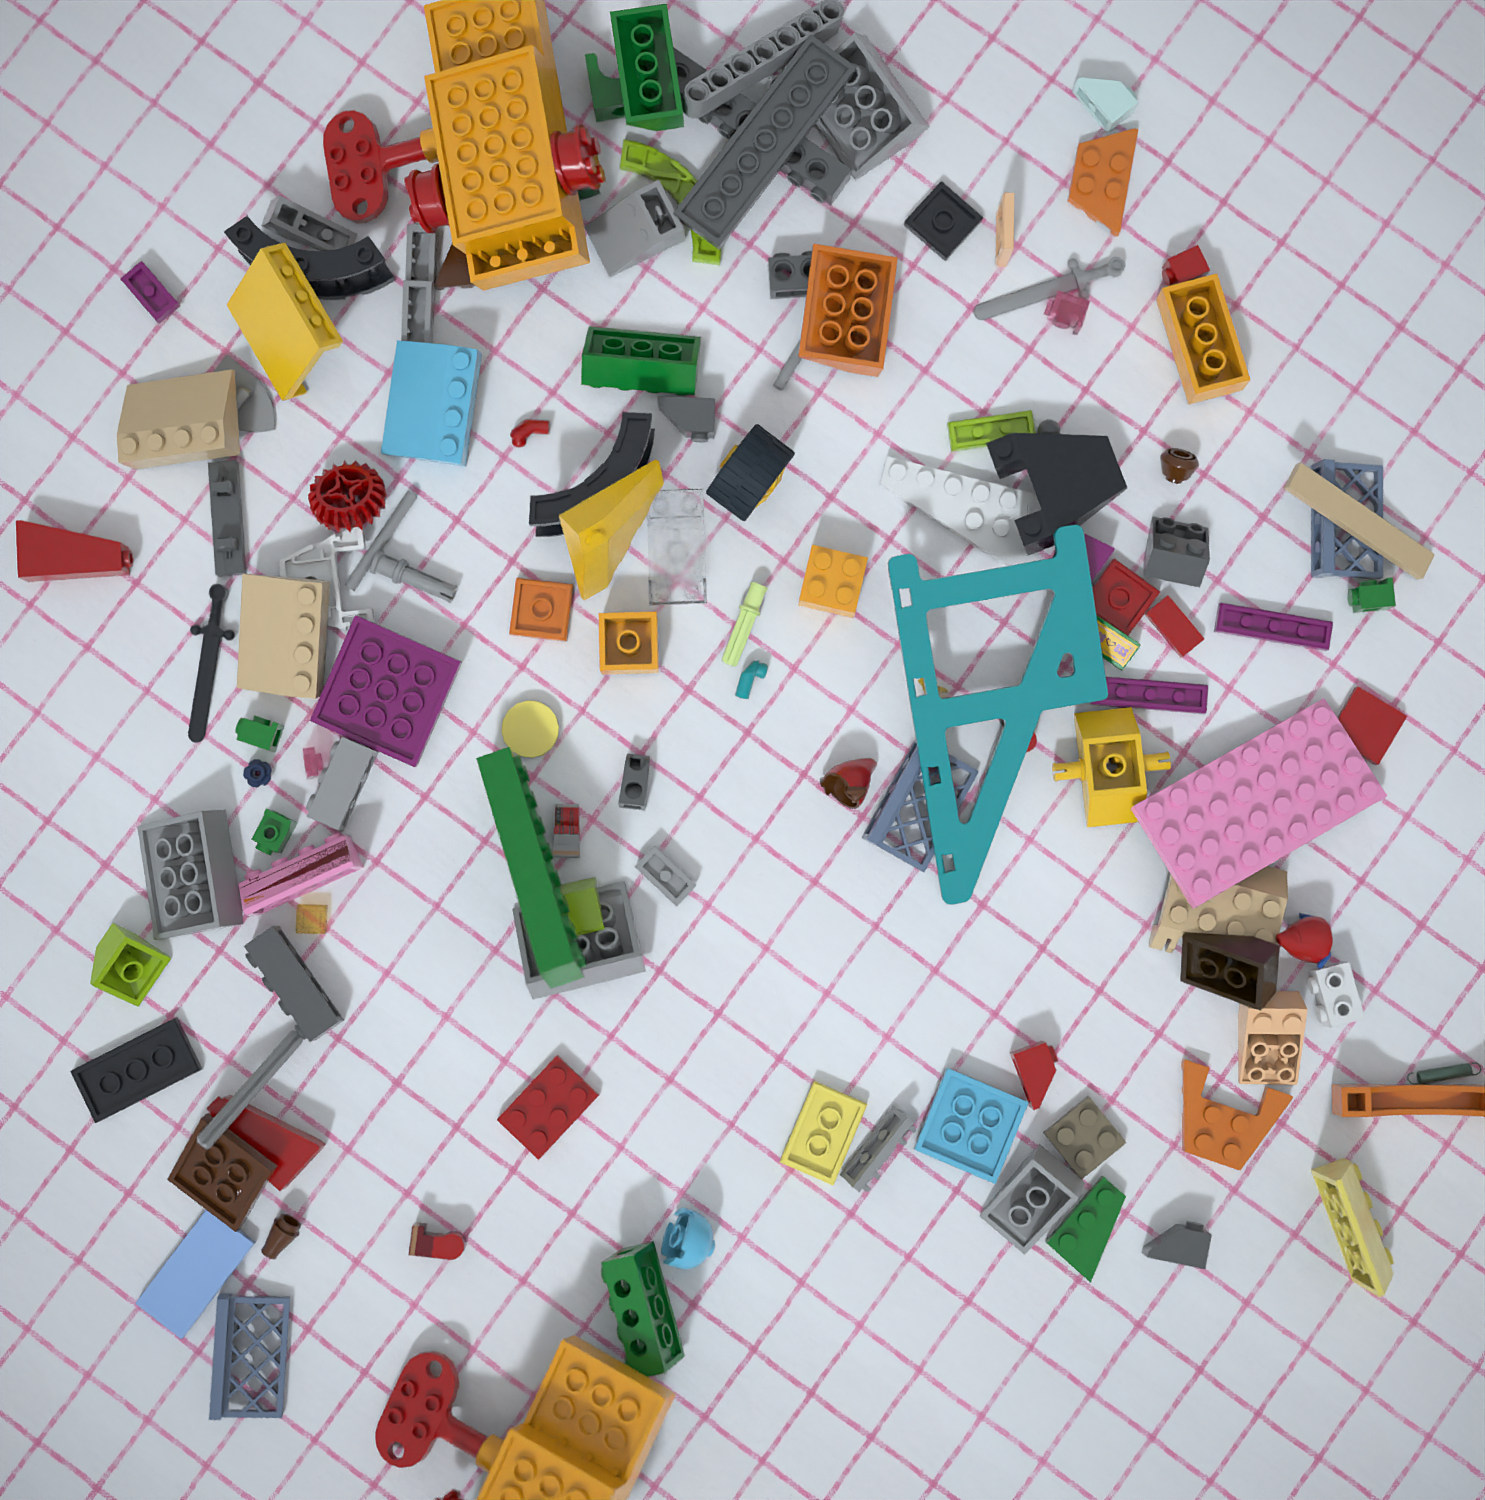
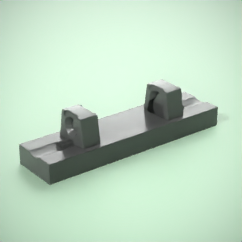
[208,460,246,577]

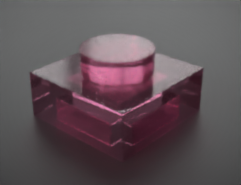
[302,747,323,780]

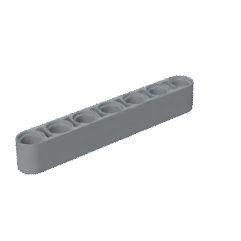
[682,0,844,118]

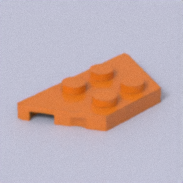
[1067,128,1138,236]

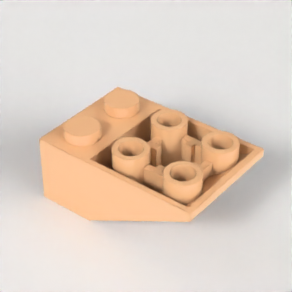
[1238,991,1308,1085]

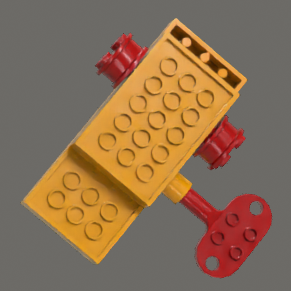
[323,0,606,291]
[375,1335,677,1500]

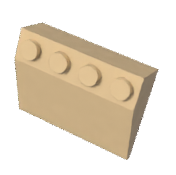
[117,369,240,469]
[237,573,330,699]

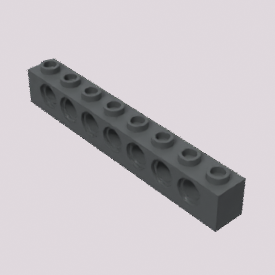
[673,47,852,206]

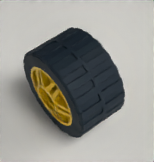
[706,424,795,521]

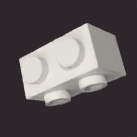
[1307,961,1365,1028]

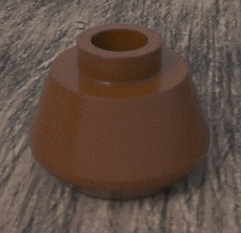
[1160,448,1199,484]

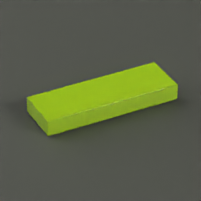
[947,410,1035,452]

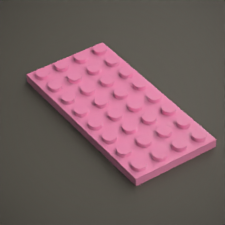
[1131,698,1387,909]

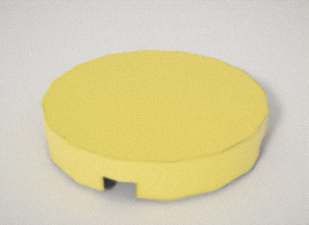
[501,700,560,758]

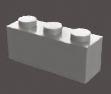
[306,737,379,831]

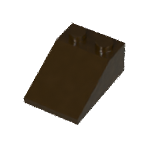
[1180,932,1280,1011]

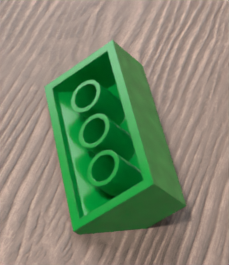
[610,3,684,131]
[581,326,701,396]

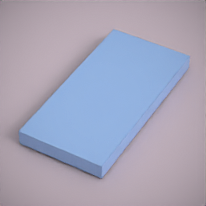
[135,1210,256,1339]

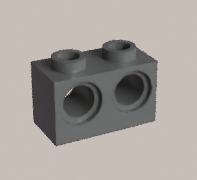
[768,251,812,299]

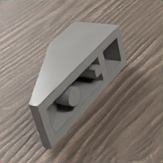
[261,195,358,251]

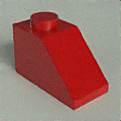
[1010,1041,1058,1110]

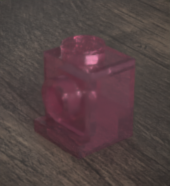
[1043,291,1090,335]

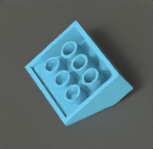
[381,340,482,467]

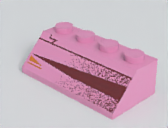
[238,833,364,916]

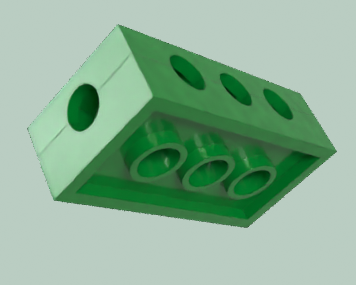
[601,1241,685,1377]

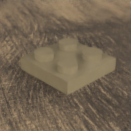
[1043,1096,1127,1179]

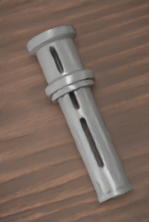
[370,549,458,603]

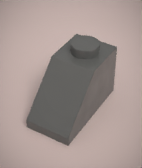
[658,396,715,442]
[1142,1221,1212,1269]

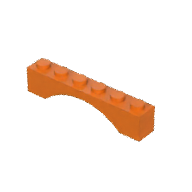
[1331,1084,1485,1117]

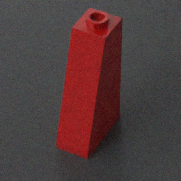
[16,520,133,582]
[207,1095,326,1192]

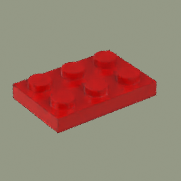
[497,1055,600,1160]

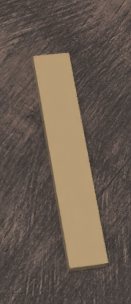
[1283,463,1435,580]

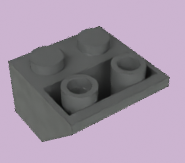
[1143,516,1210,587]

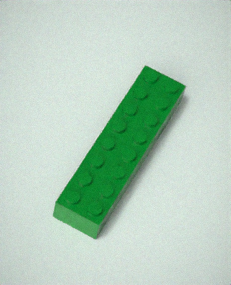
[476,747,587,989]

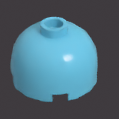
[661,1207,715,1270]

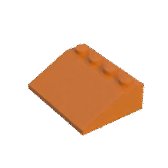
[798,243,898,377]

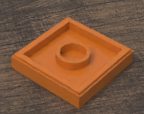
[509,578,574,642]

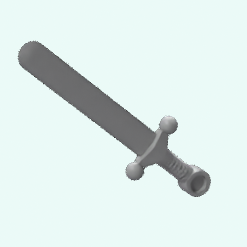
[974,257,1125,320]

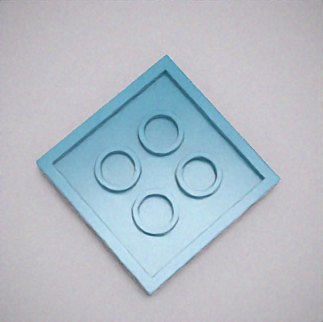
[913,1068,1029,1184]

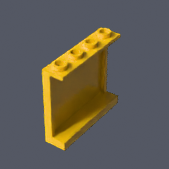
[226,243,343,401]

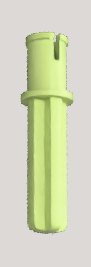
[722,582,768,666]

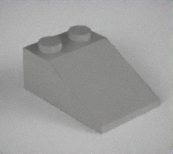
[980,1144,1085,1255]

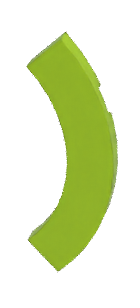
[620,139,721,265]

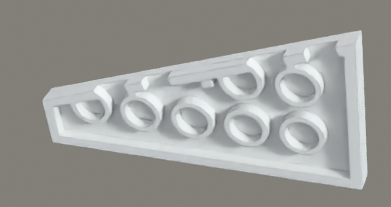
[879,456,1042,566]

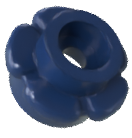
[243,759,272,788]

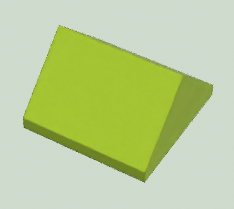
[559,877,605,935]

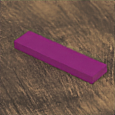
[1214,602,1333,651]
[1090,676,1208,714]

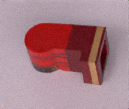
[408,1222,466,1260]

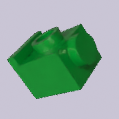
[1347,577,1396,613]
[235,715,285,753]
[251,808,297,856]

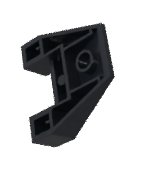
[986,433,1128,556]

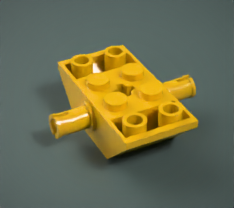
[1052,707,1171,827]

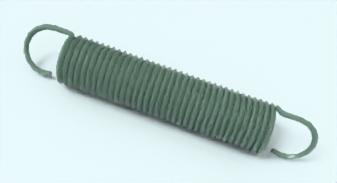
[1407,1062,1481,1085]

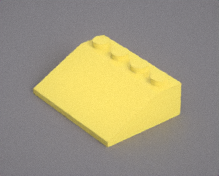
[1311,1158,1394,1297]

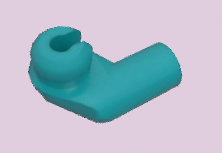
[735,660,768,699]

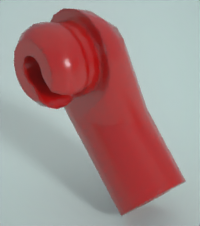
[510,419,550,447]

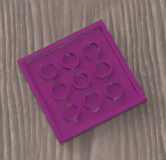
[310,615,462,767]

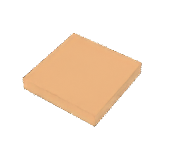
[995,192,1014,267]

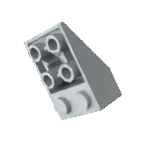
[584,180,685,277]

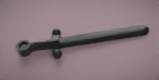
[188,584,235,743]

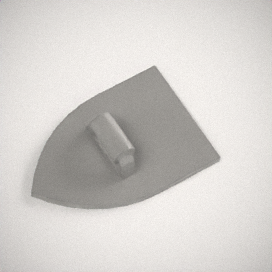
[213,355,276,432]

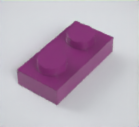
[120,261,180,324]

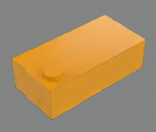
[1156,273,1251,405]

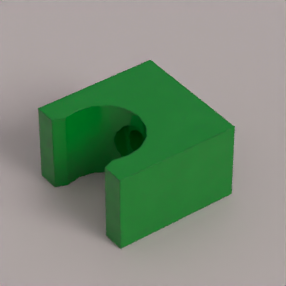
[585,53,625,122]

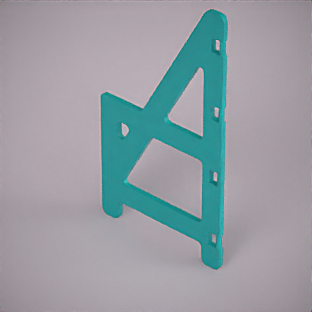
[887,525,1108,905]

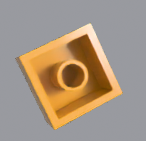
[798,545,868,618]
[598,612,659,675]

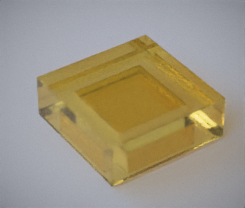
[296,904,328,934]

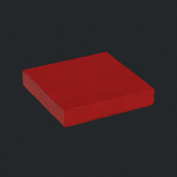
[1092,558,1160,636]
[1337,686,1407,765]

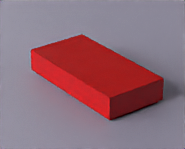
[1144,595,1205,658]

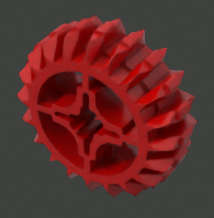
[308,460,387,533]

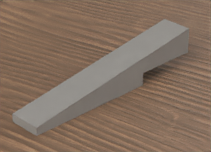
[401,224,439,343]

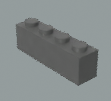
[244,926,344,1042]

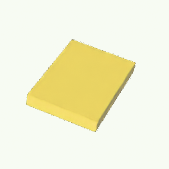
[780,1081,868,1185]

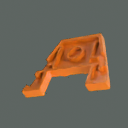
[1181,1058,1293,1171]

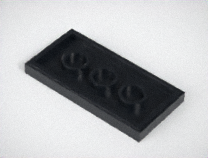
[70,1017,203,1123]

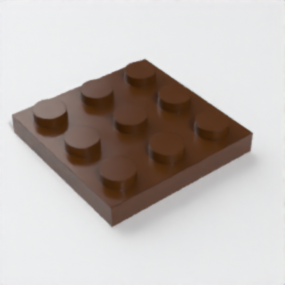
[167,1113,277,1232]

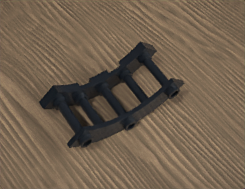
[224,215,396,300]
[529,412,655,537]

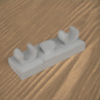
[840,1105,916,1192]

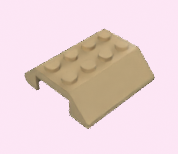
[1149,866,1288,953]

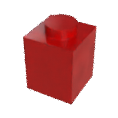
[1161,245,1210,286]

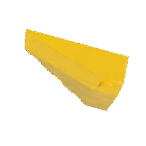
[559,459,664,601]

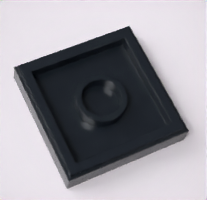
[903,181,984,262]

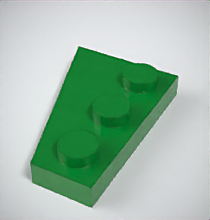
[1045,1176,1126,1283]

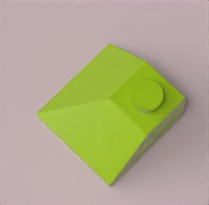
[90,923,171,1007]

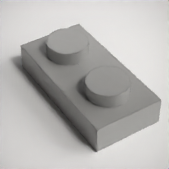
[635,846,697,906]

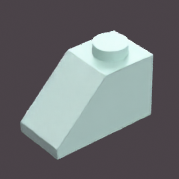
[1072,77,1139,134]

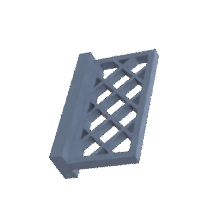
[1311,459,1383,579]
[862,739,979,872]
[209,1293,290,1420]

